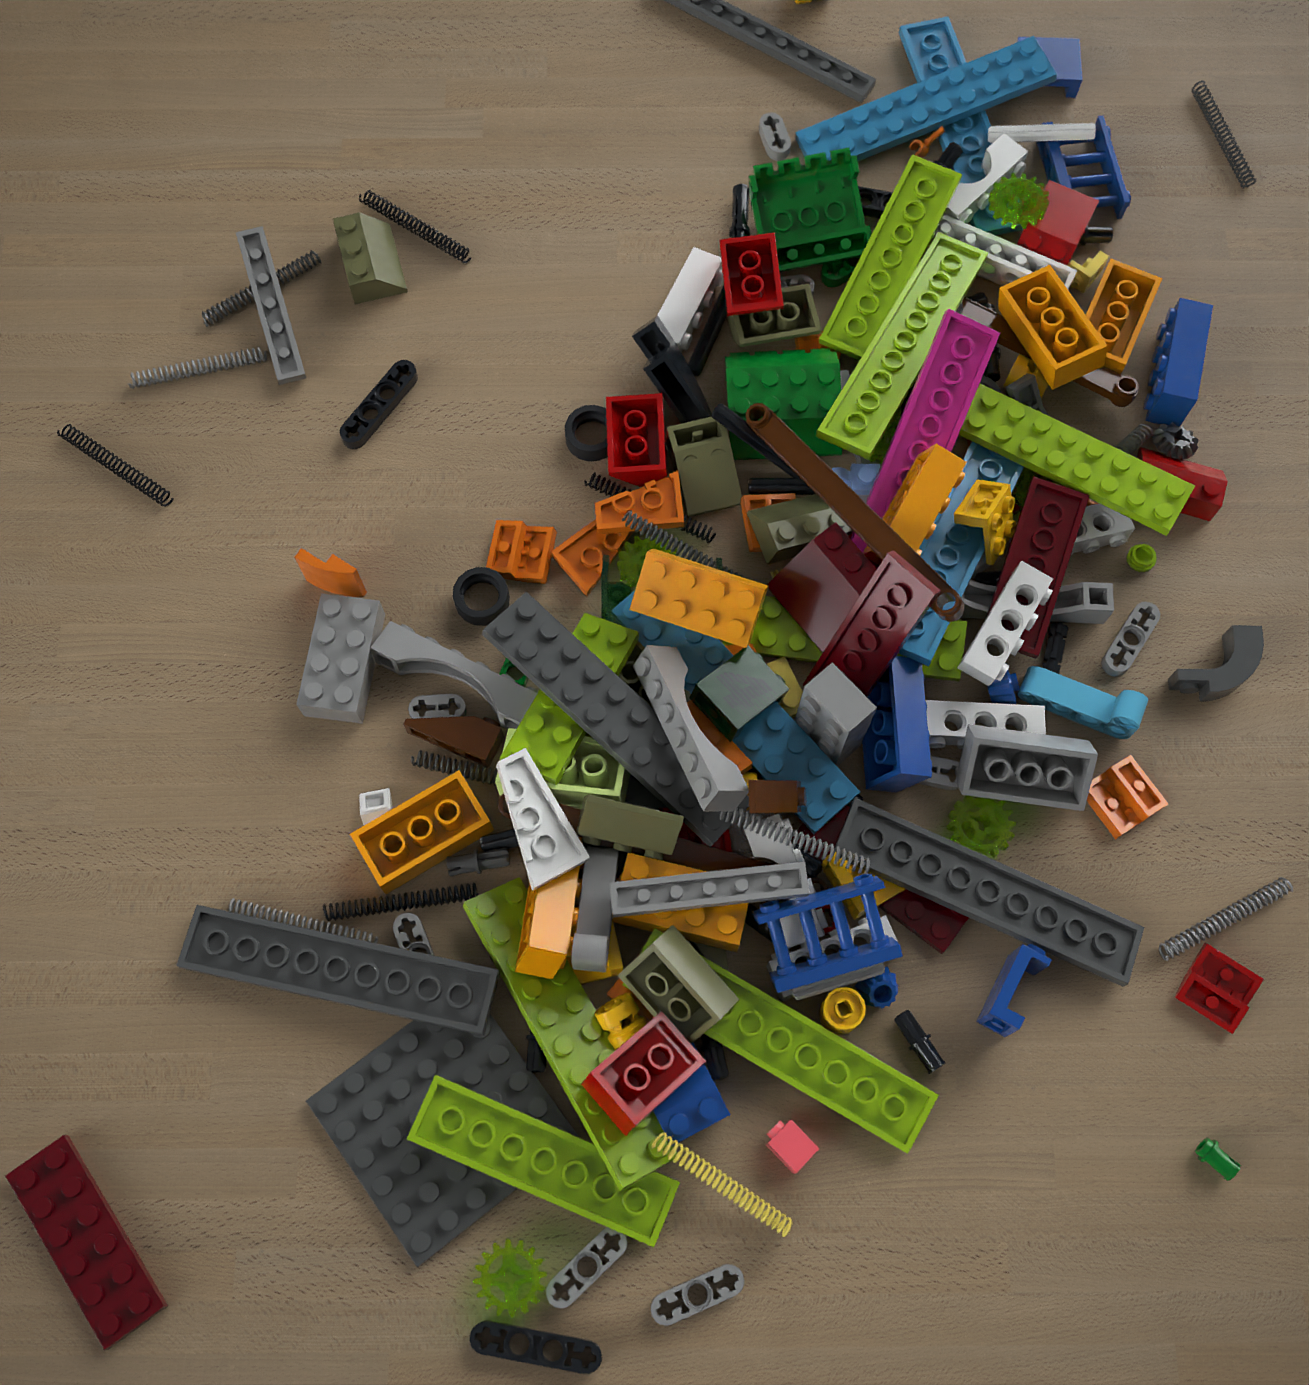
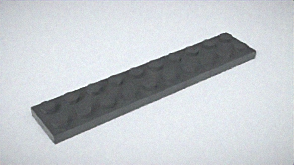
[482,592,749,847]
[834,798,1144,987]
[176,905,501,1036]

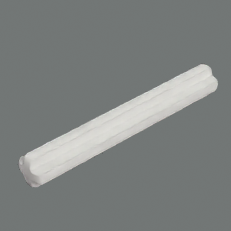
[988,123,1096,143]

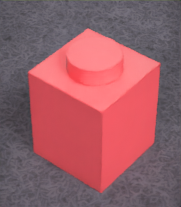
[766,1119,820,1174]

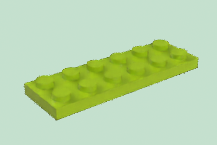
[500,613,639,785]

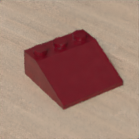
[767,522,877,653]

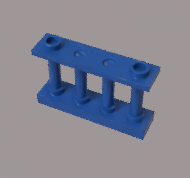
[1036,115,1131,219]
[753,874,903,993]

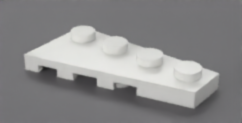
[496,748,590,891]

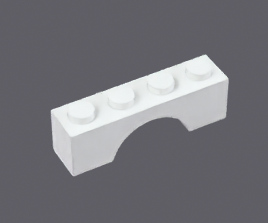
[945,133,1028,224]
[743,814,828,948]

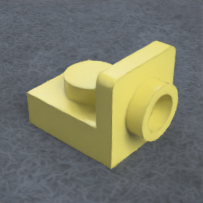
[1067,250,1109,293]

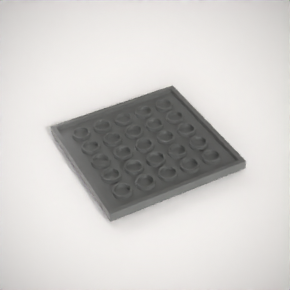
[306,1014,580,1267]

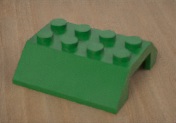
[748,147,872,272]
[725,348,842,460]

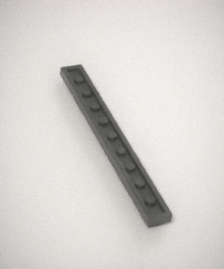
[664,0,876,103]

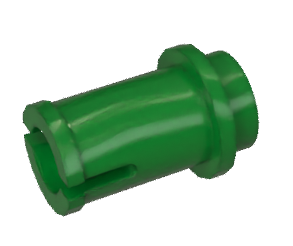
[1195,1137,1241,1181]

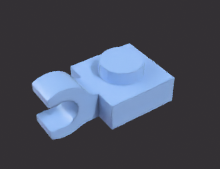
[832,463,880,495]

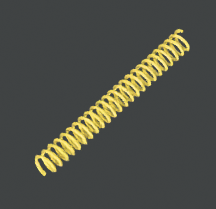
[652,1132,793,1237]

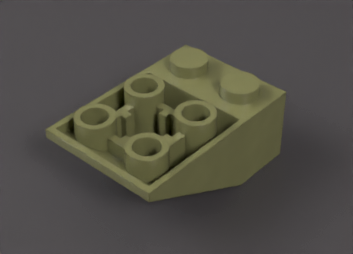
[666,417,742,517]

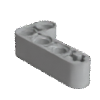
[571,846,619,973]

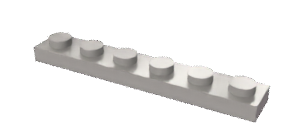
[235,226,306,385]
[609,861,810,917]

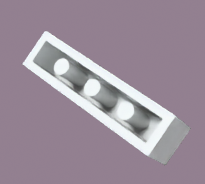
[658,247,724,353]

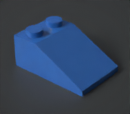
[654,1042,730,1147]

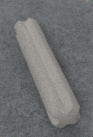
[791,962,885,1000]

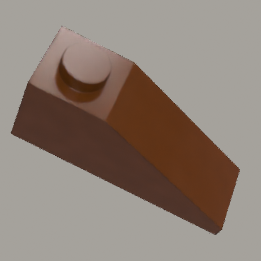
[403,716,504,768]
[749,780,806,813]

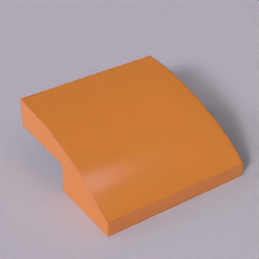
[486,520,557,584]
[294,548,367,597]
[1087,755,1168,840]

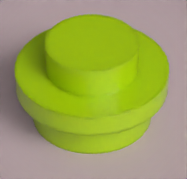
[1126,544,1157,572]

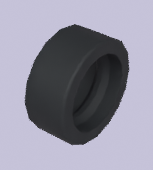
[565,405,608,462]
[452,567,510,626]

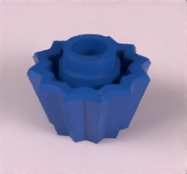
[987,663,1020,704]
[854,966,898,1009]

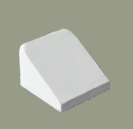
[359,788,393,825]

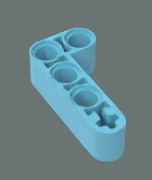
[1018,666,1148,739]

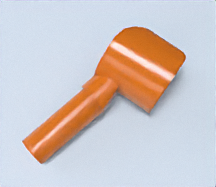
[909,126,945,158]

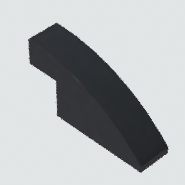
[632,315,712,424]

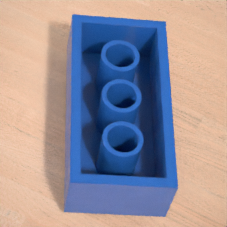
[1143,298,1213,427]
[862,656,932,793]

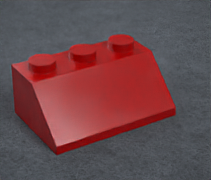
[606,393,667,487]
[1137,447,1228,521]

